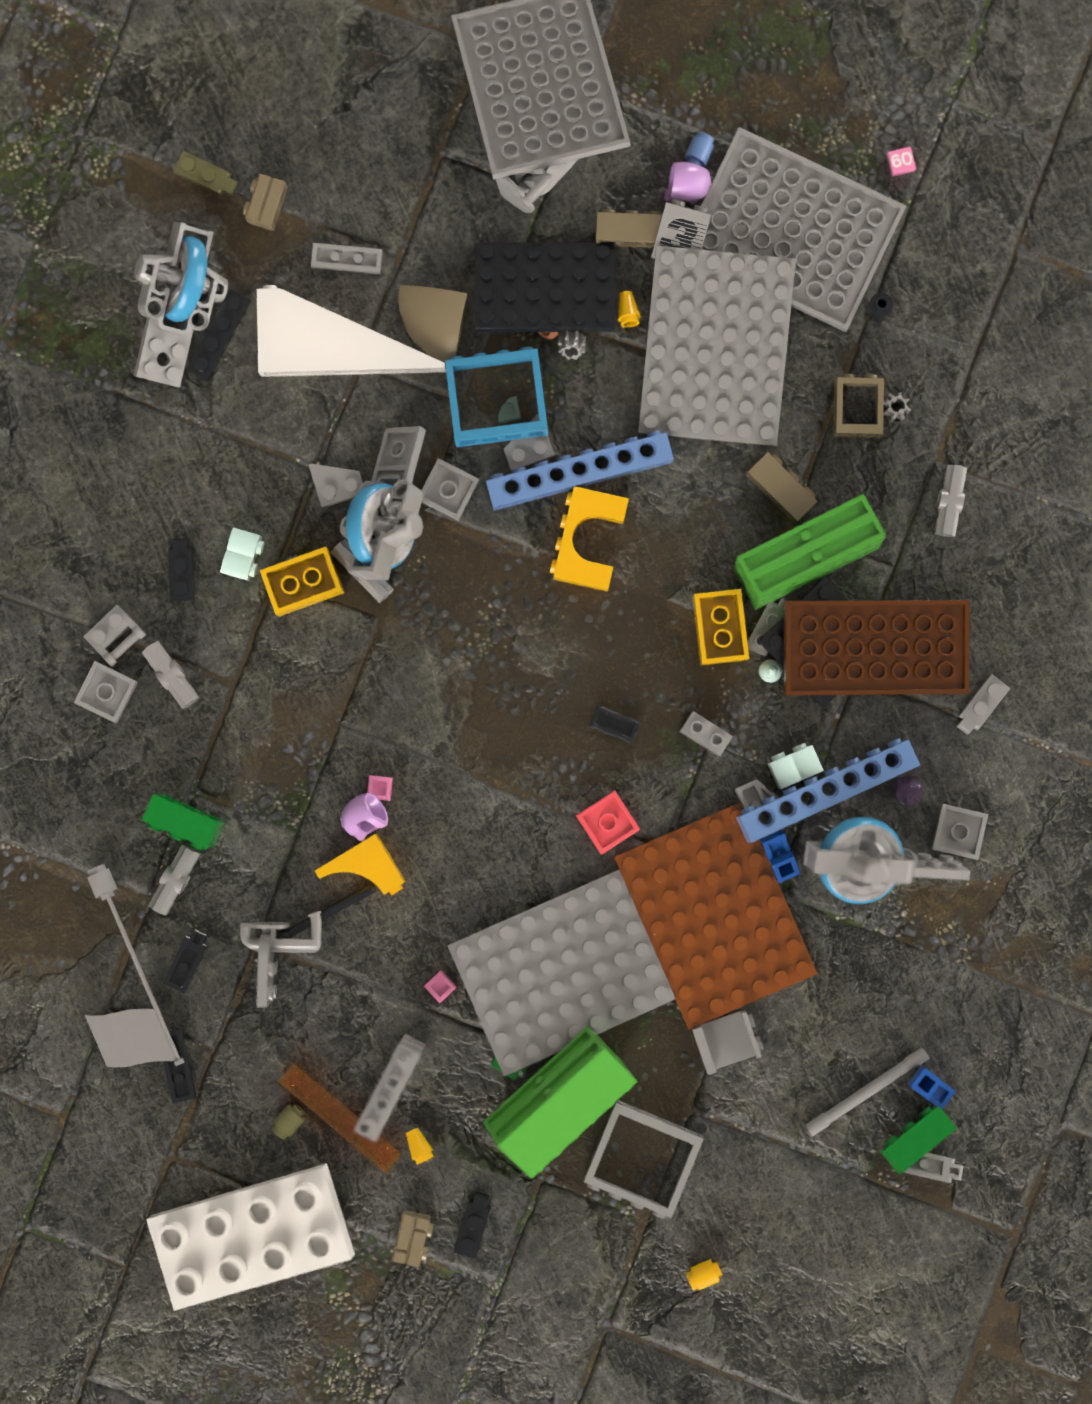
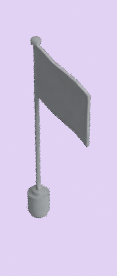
[85,864,184,1067]

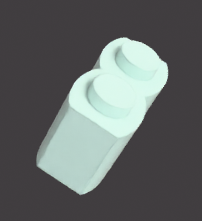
[220,528,264,581]
[768,743,824,789]

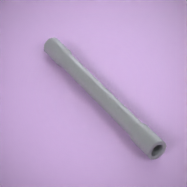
[805,1047,930,1137]

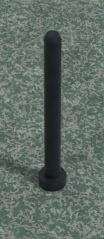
[280,885,376,938]

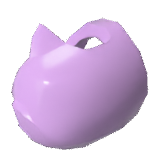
[664,162,711,206]
[340,793,388,841]

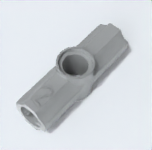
[934,464,967,537]
[331,539,394,603]
[142,641,199,709]
[148,844,201,916]

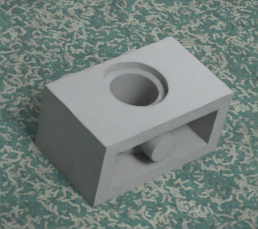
[679,711,733,756]

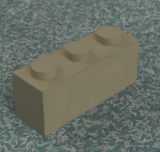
[596,209,663,248]
[746,452,817,524]

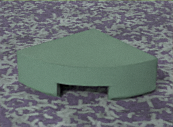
[498,396,521,424]

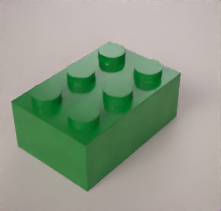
[142,794,226,851]

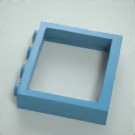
[445,347,549,447]

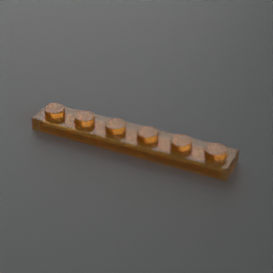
[278,1062,402,1173]

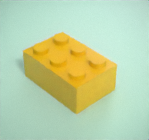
[260,547,345,617]
[692,589,749,666]

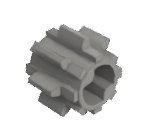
[558,330,586,360]
[883,392,911,422]

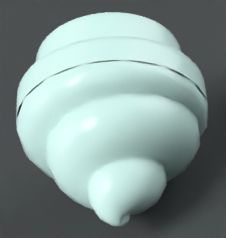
[759,659,782,683]

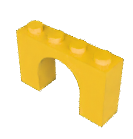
[550,486,629,592]

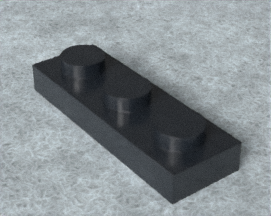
[163,1028,197,1104]

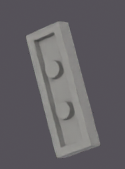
[311,243,383,274]

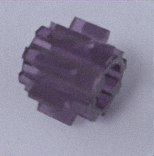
[893,775,924,806]

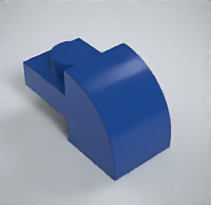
[760,829,800,883]
[907,1065,956,1109]

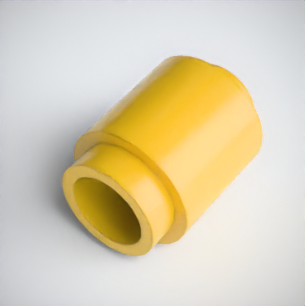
[685,1259,722,1290]

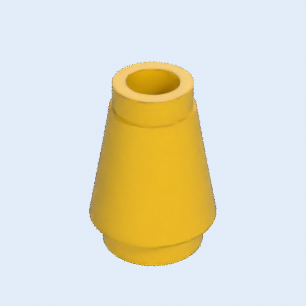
[618,291,641,328]
[405,1128,434,1165]

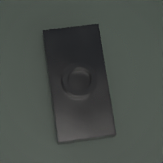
[589,705,641,744]

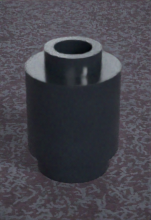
[866,293,893,321]

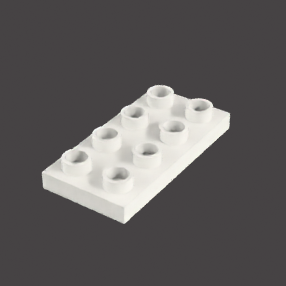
[146,1163,355,1311]

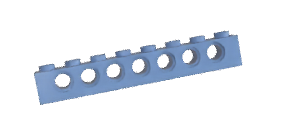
[486,431,674,511]
[736,738,920,843]

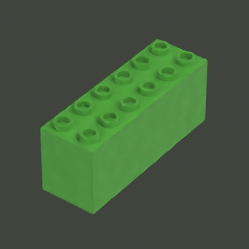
[734,494,886,610]
[483,1026,637,1179]

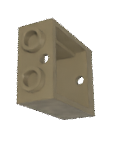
[833,374,884,438]

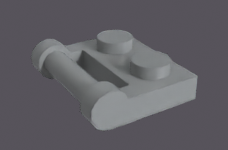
[83,605,146,667]

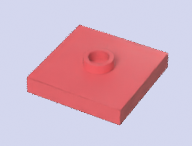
[576,790,641,855]

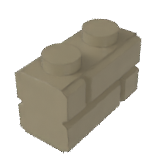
[243,174,288,231]
[392,1210,434,1267]

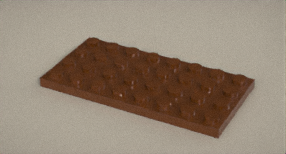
[784,600,970,696]

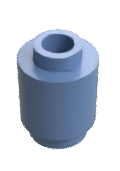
[684,132,714,167]

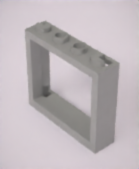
[354,1033,426,1142]
[583,1100,704,1219]

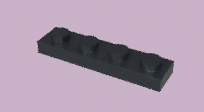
[186,288,251,382]

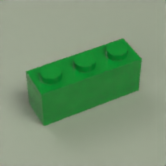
[880,1106,957,1174]

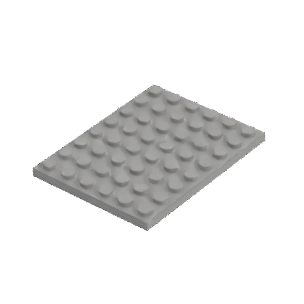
[451,0,630,180]
[701,127,906,332]
[638,246,796,446]
[447,870,676,1076]

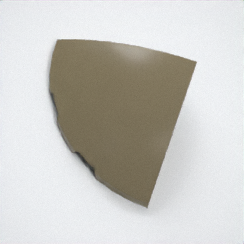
[399,285,468,363]

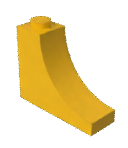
[315,834,406,896]

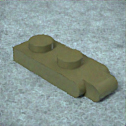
[173,150,238,195]

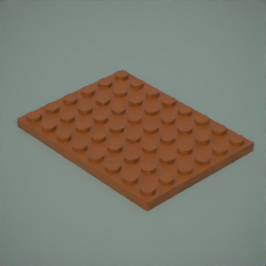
[614,802,817,1030]

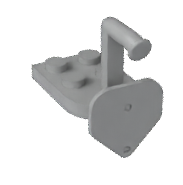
[496,159,578,213]
[240,911,322,1007]

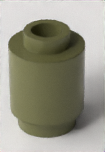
[271,1104,306,1140]

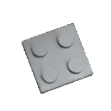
[421,458,480,521]
[74,661,138,723]
[931,804,988,860]

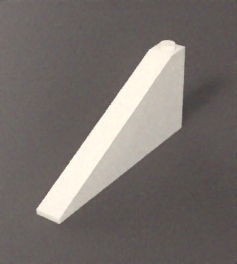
[257,285,446,377]

